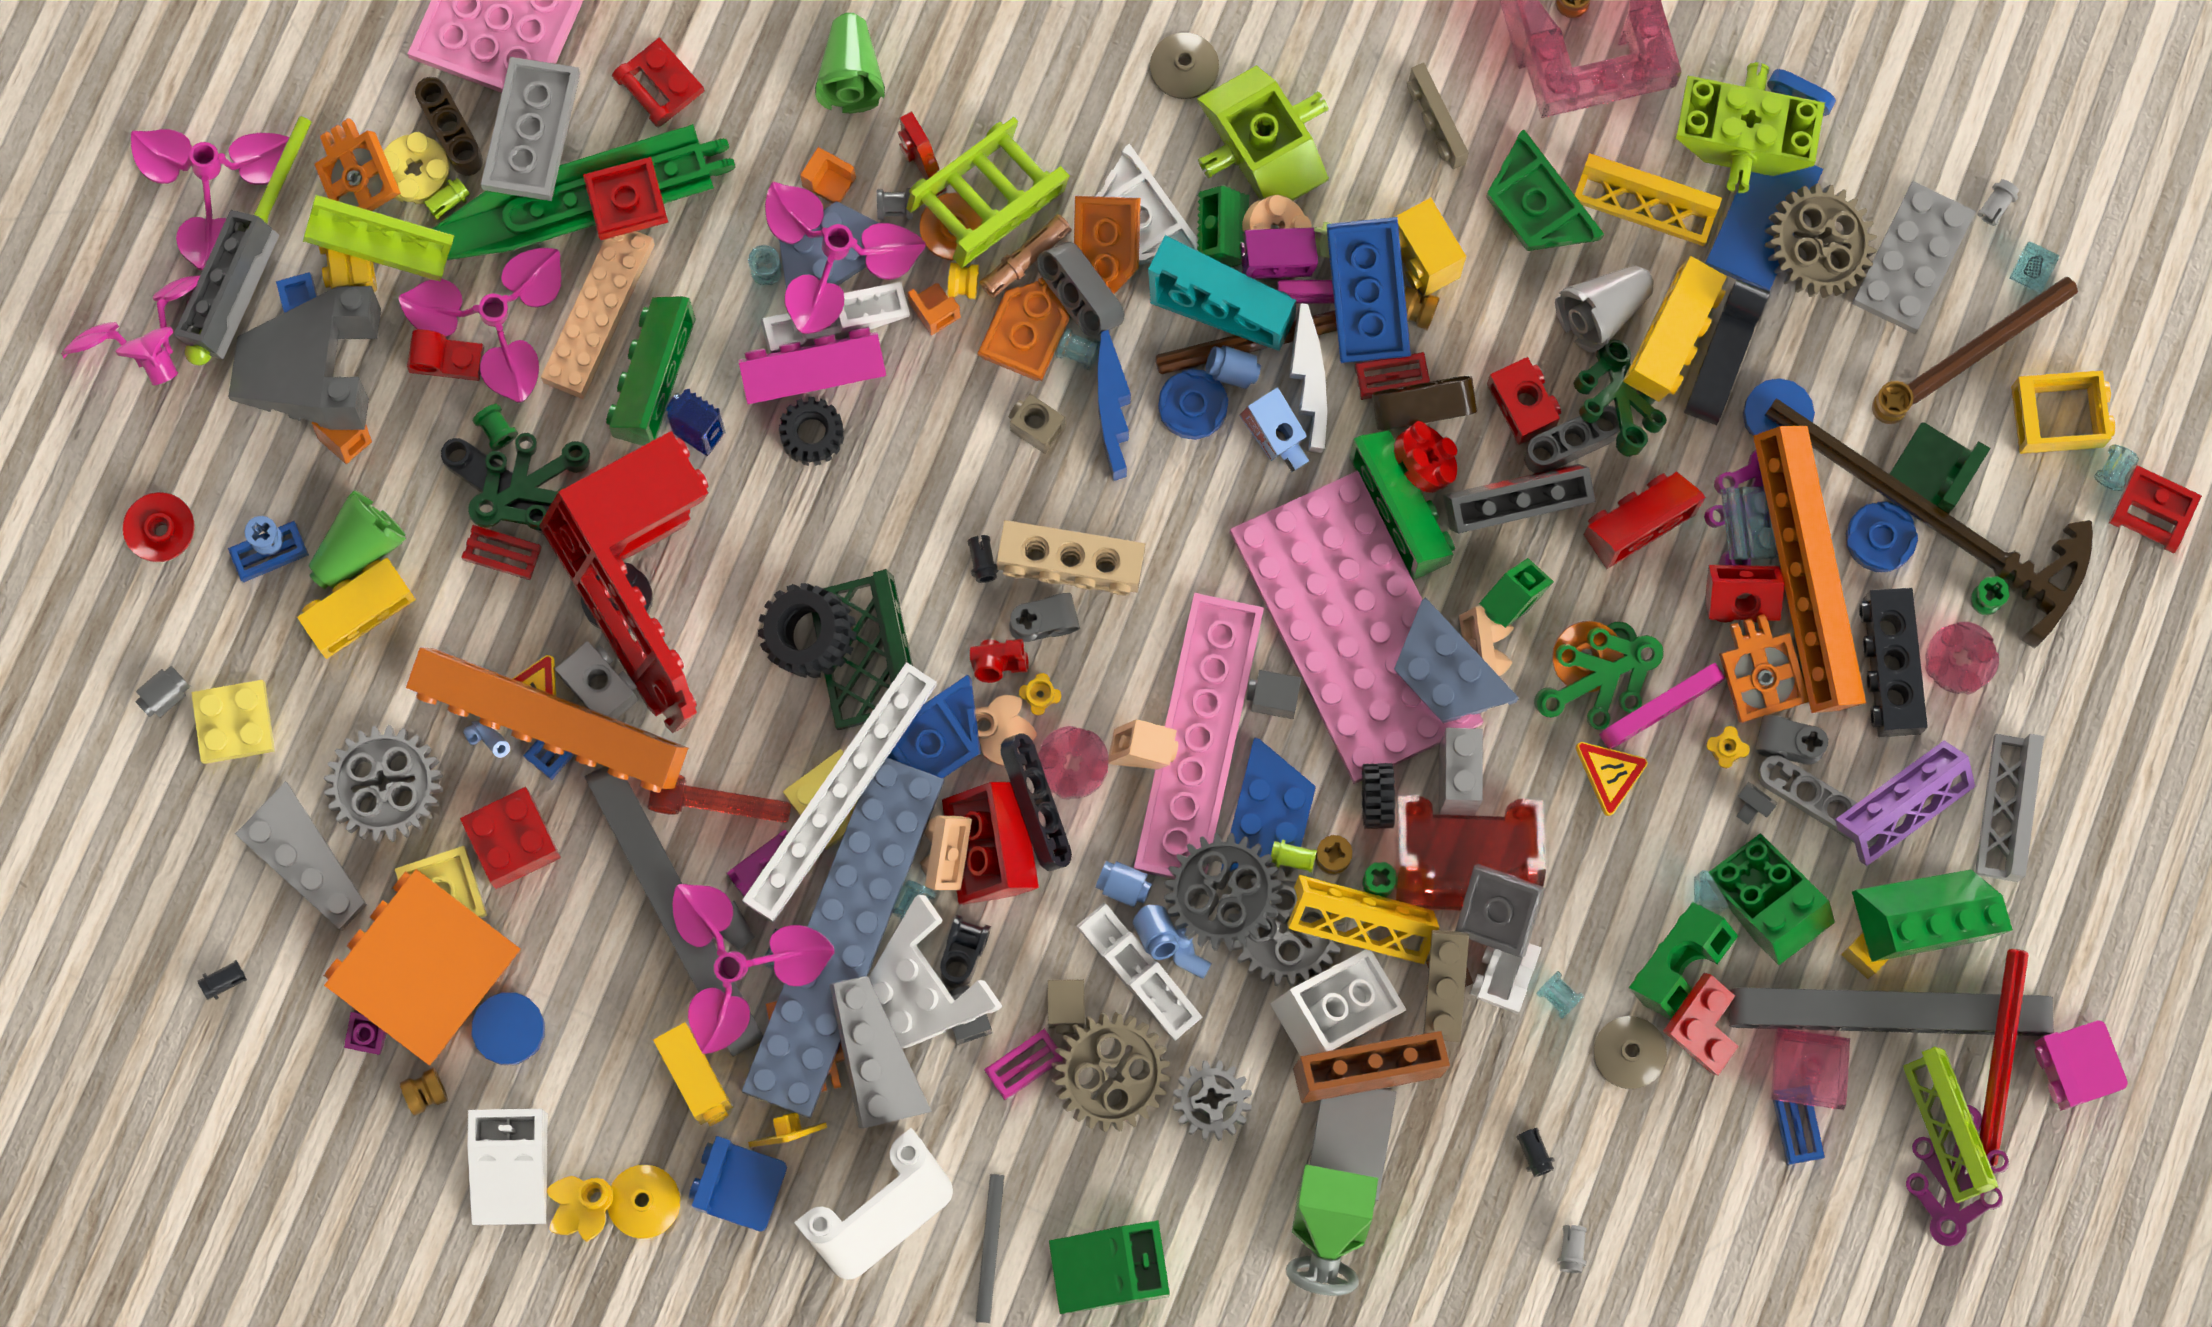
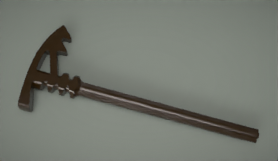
[1764,398,2093,649]

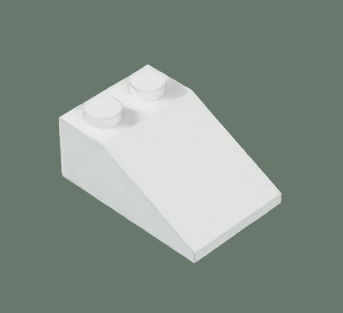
[1270,949,1406,1056]

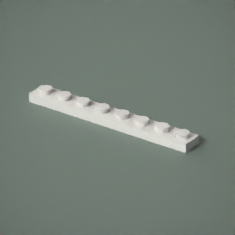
[742,662,937,923]

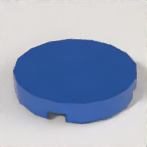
[1158,369,1229,440]
[1743,378,1815,436]
[1845,501,1918,572]
[471,992,545,1065]

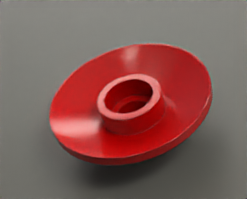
[123,492,195,562]

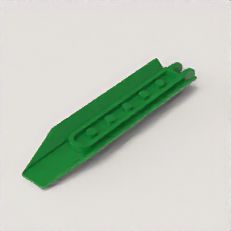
[432,124,736,260]

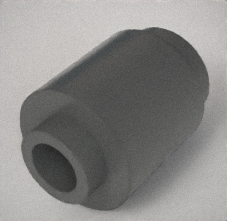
[135,666,191,718]

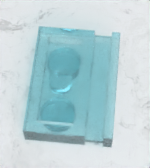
[1721,486,1778,560]

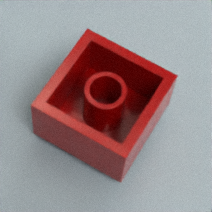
[460,786,561,889]

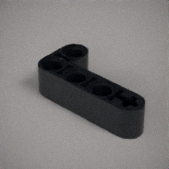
[1684,279,1770,426]

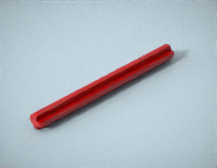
[1979,949,2029,1166]

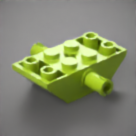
[1676,62,1825,193]
[1197,65,1329,201]

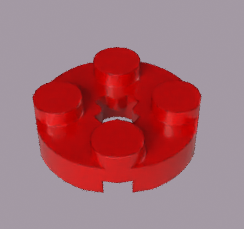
[1394,421,1458,493]

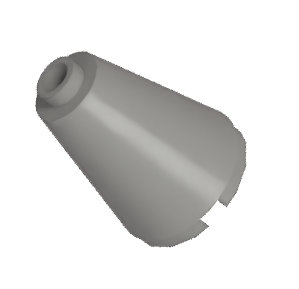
[1555,265,1654,352]

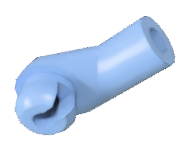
[463,721,510,758]
[1172,928,1212,979]

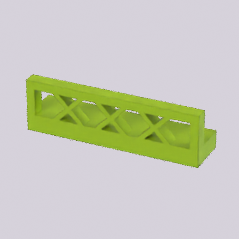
[303,195,454,282]
[1903,1046,1999,1203]

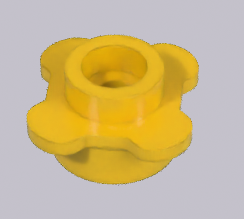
[1019,673,1062,716]
[1706,726,1750,769]

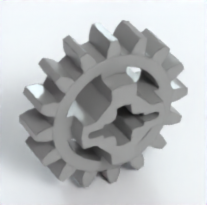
[1173,1060,1252,1141]

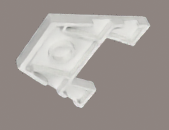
[869,895,1003,1048]

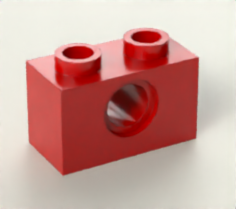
[1487,357,1561,445]
[1705,565,1785,623]

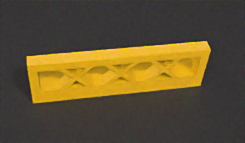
[1575,153,1722,246]
[1287,875,1440,964]

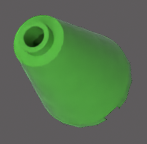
[815,13,885,114]
[309,490,406,589]

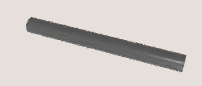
[976,1174,1005,1324]

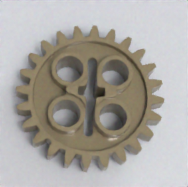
[1765,184,1877,298]
[1052,1012,1171,1132]

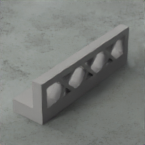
[1975,734,2044,882]

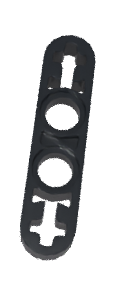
[1000,733,1072,871]

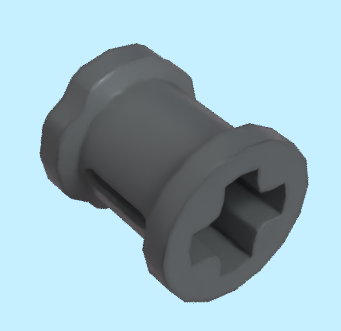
[877,188,913,220]

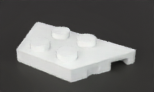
[1096,144,1199,265]

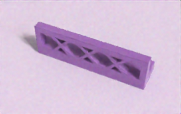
[1835,740,1976,866]

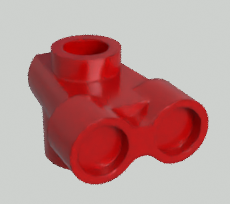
[970,639,1029,683]

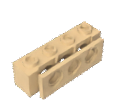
[997,520,1146,596]

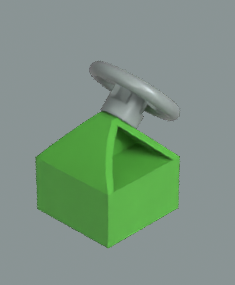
[1286,1164,1378,1296]

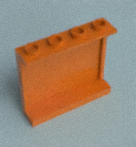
[323,869,521,1066]

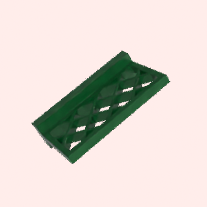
[811,569,913,730]

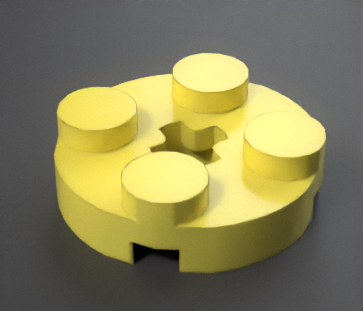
[384,132,450,204]

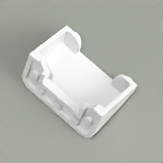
[794,1128,953,1280]

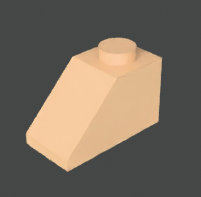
[1107,719,1178,769]

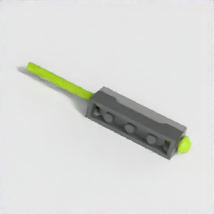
[174,116,312,366]

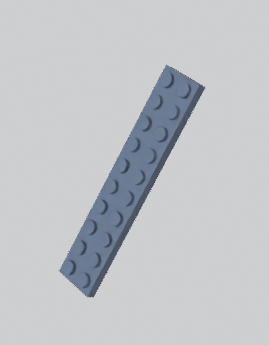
[742,758,944,1119]

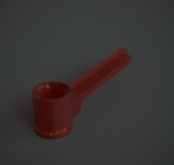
[647,774,791,823]

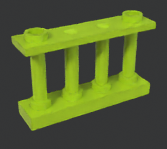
[906,117,1070,268]

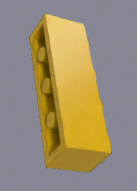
[1623,256,1727,402]

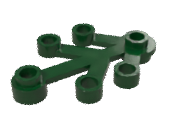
[1573,339,1667,457]
[468,433,590,530]

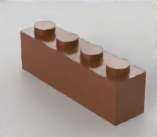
[1293,1031,1450,1103]

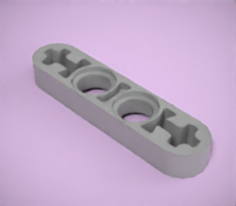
[1757,756,1880,847]

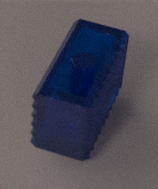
[666,389,726,456]

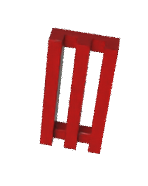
[1354,352,1430,400]
[461,525,542,580]

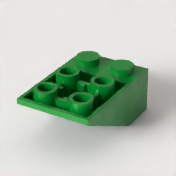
[1704,833,1835,965]
[1049,1220,1170,1314]

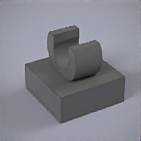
[1736,781,1777,825]

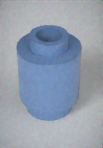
[1206,346,1261,389]
[1095,861,1152,907]
[1133,905,1179,960]

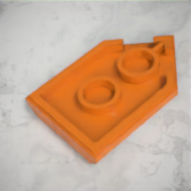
[1074,196,1141,294]
[977,277,1070,381]

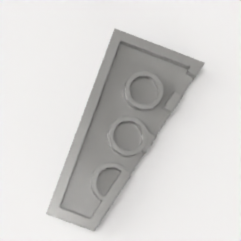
[829,976,932,1128]

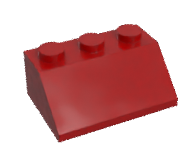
[1583,472,1706,569]
[942,782,1039,905]

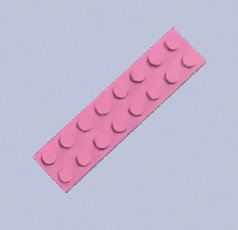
[1134,593,1264,879]

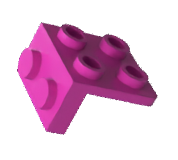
[2034,1020,2128,1111]

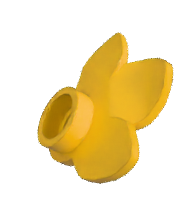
[547,1176,613,1242]

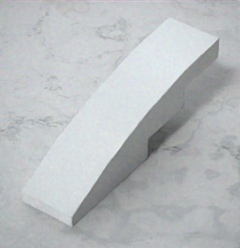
[761,282,910,354]
[1289,303,1327,453]
[1076,903,1202,1041]

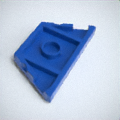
[887,675,981,779]
[1221,738,1316,872]

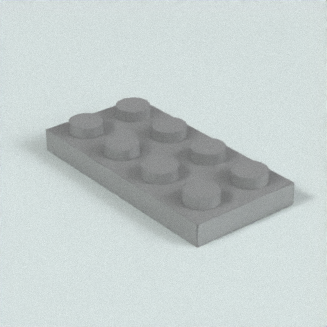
[481,57,580,201]
[1852,181,1976,334]

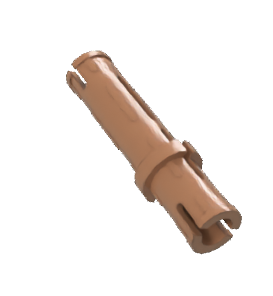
[979,214,1072,298]

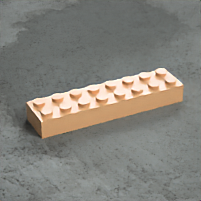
[541,231,655,399]

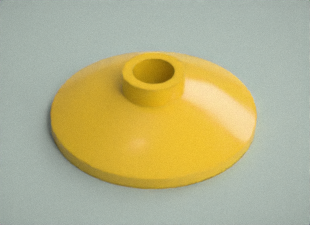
[607,1165,681,1239]

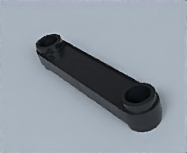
[441,438,550,536]

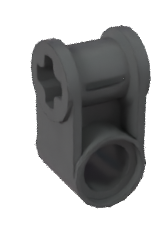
[1009,593,1080,642]
[1755,715,1828,765]

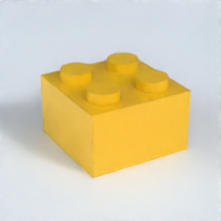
[1395,197,1466,296]

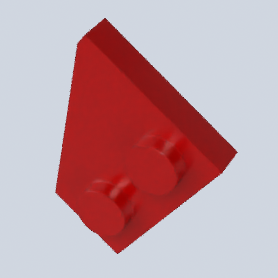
[898,111,947,196]

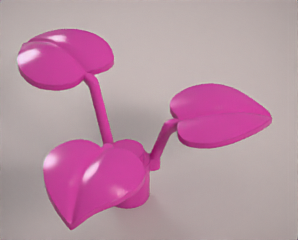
[131,129,289,270]
[765,182,926,334]
[399,248,562,403]
[61,275,200,386]
[673,884,835,1054]

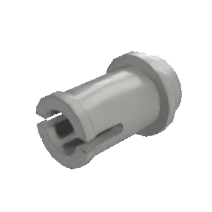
[1977,179,2019,226]
[1557,1225,1587,1273]

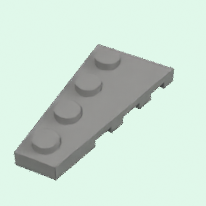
[235,781,367,931]

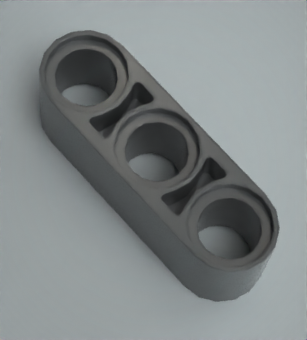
[1037,242,1124,337]
[1524,405,1620,474]

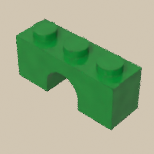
[1629,902,1738,1020]

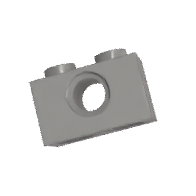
[555,641,638,719]

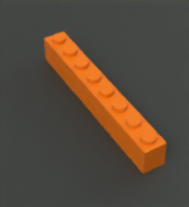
[1753,426,1866,713]
[406,647,689,793]

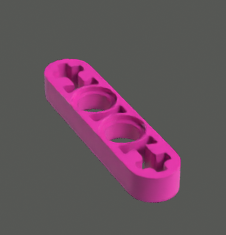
[1599,663,1726,749]

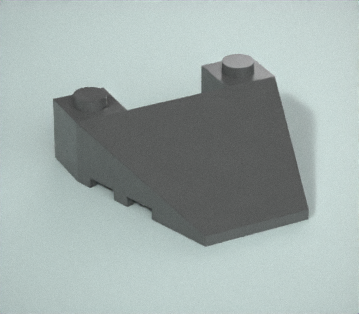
[228,286,381,430]

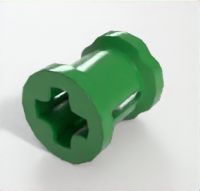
[472,403,518,451]
[1971,576,2010,615]
[1362,862,1397,898]

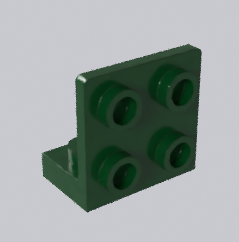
[1890,422,1991,514]

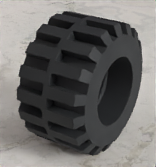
[758,583,857,678]

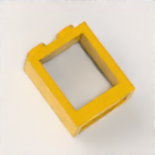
[2011,370,2115,454]
[653,1022,733,1126]

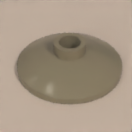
[1150,32,1219,99]
[1594,1016,1667,1089]

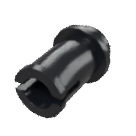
[967,535,999,583]
[197,960,247,1000]
[1516,1128,1555,1177]

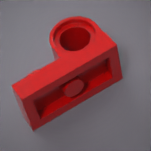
[407,329,484,381]

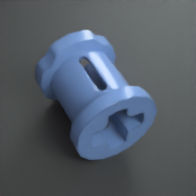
[244,516,283,555]

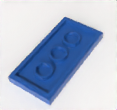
[1705,165,1823,291]
[1327,217,1411,363]

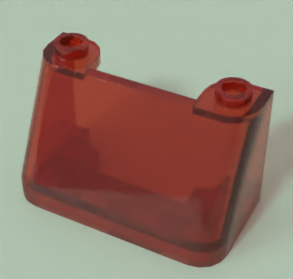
[1395,795,1546,911]

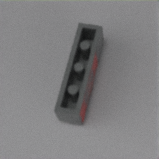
[1443,464,1596,534]

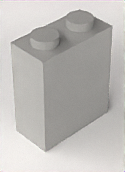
[1439,728,1483,816]

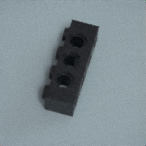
[1859,588,1928,737]

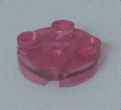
[1925,621,1999,694]
[1038,726,1109,800]

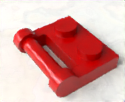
[612,37,705,127]
[2109,465,2202,554]

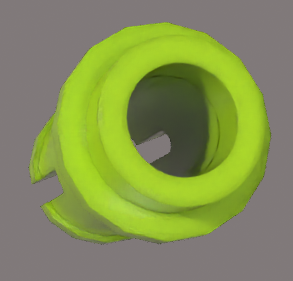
[424,177,470,220]
[1271,839,1317,873]

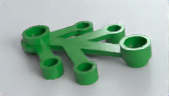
[1534,627,1664,730]

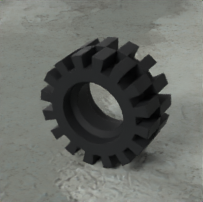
[779,397,844,466]
[1361,763,1395,829]

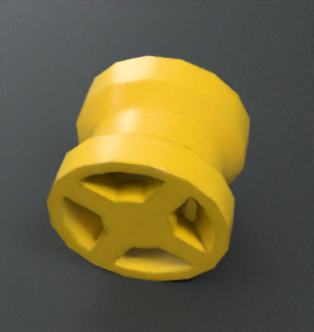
[947,262,979,300]

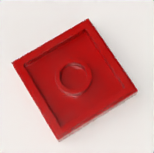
[583,157,669,240]

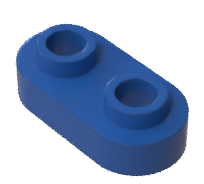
[1767,69,1836,116]

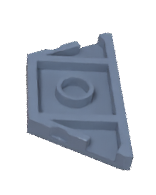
[779,201,878,289]
[1394,597,1519,724]

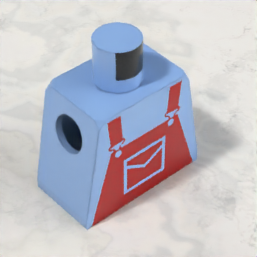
[1239,387,1309,472]

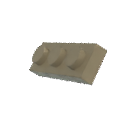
[1407,62,1469,170]
[1423,930,1469,1042]

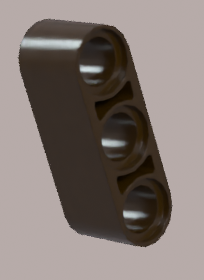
[415,77,483,176]
[1372,376,1477,430]

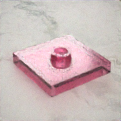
[1771,1028,1850,1110]

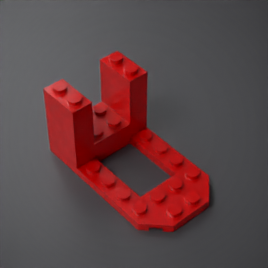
[539,431,709,733]

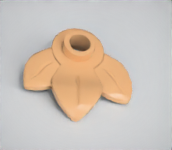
[975,695,1037,766]

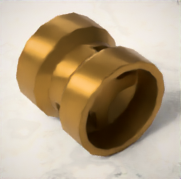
[1405,286,1440,331]
[1872,381,1914,424]
[400,1067,448,1116]

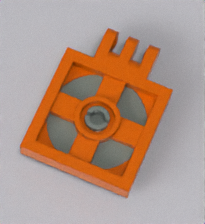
[314,118,401,211]
[1719,614,1809,723]

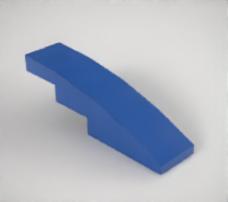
[1098,330,1131,481]

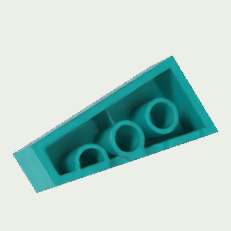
[1148,235,1296,351]

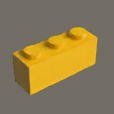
[297,558,416,659]

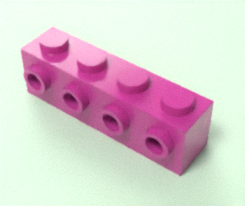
[739,327,887,404]

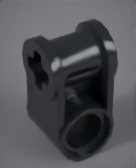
[940,915,991,988]

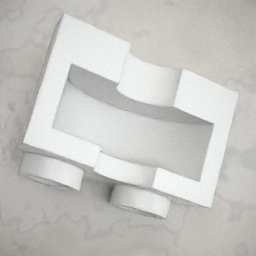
[1470,943,1541,1014]

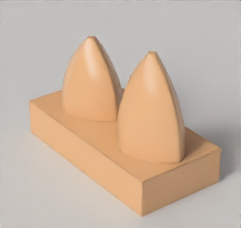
[1459,607,1514,676]
[920,816,972,890]

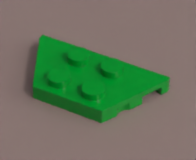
[1486,130,1604,251]

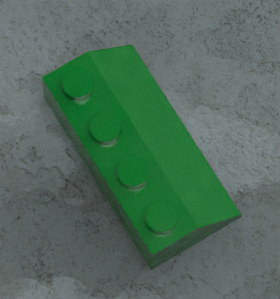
[606,296,696,446]
[1349,430,1455,581]
[1852,869,2013,962]

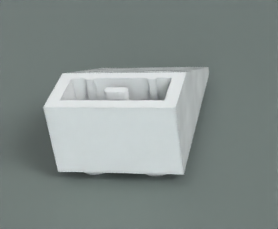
[467,1109,548,1225]

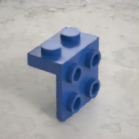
[688,1136,787,1232]

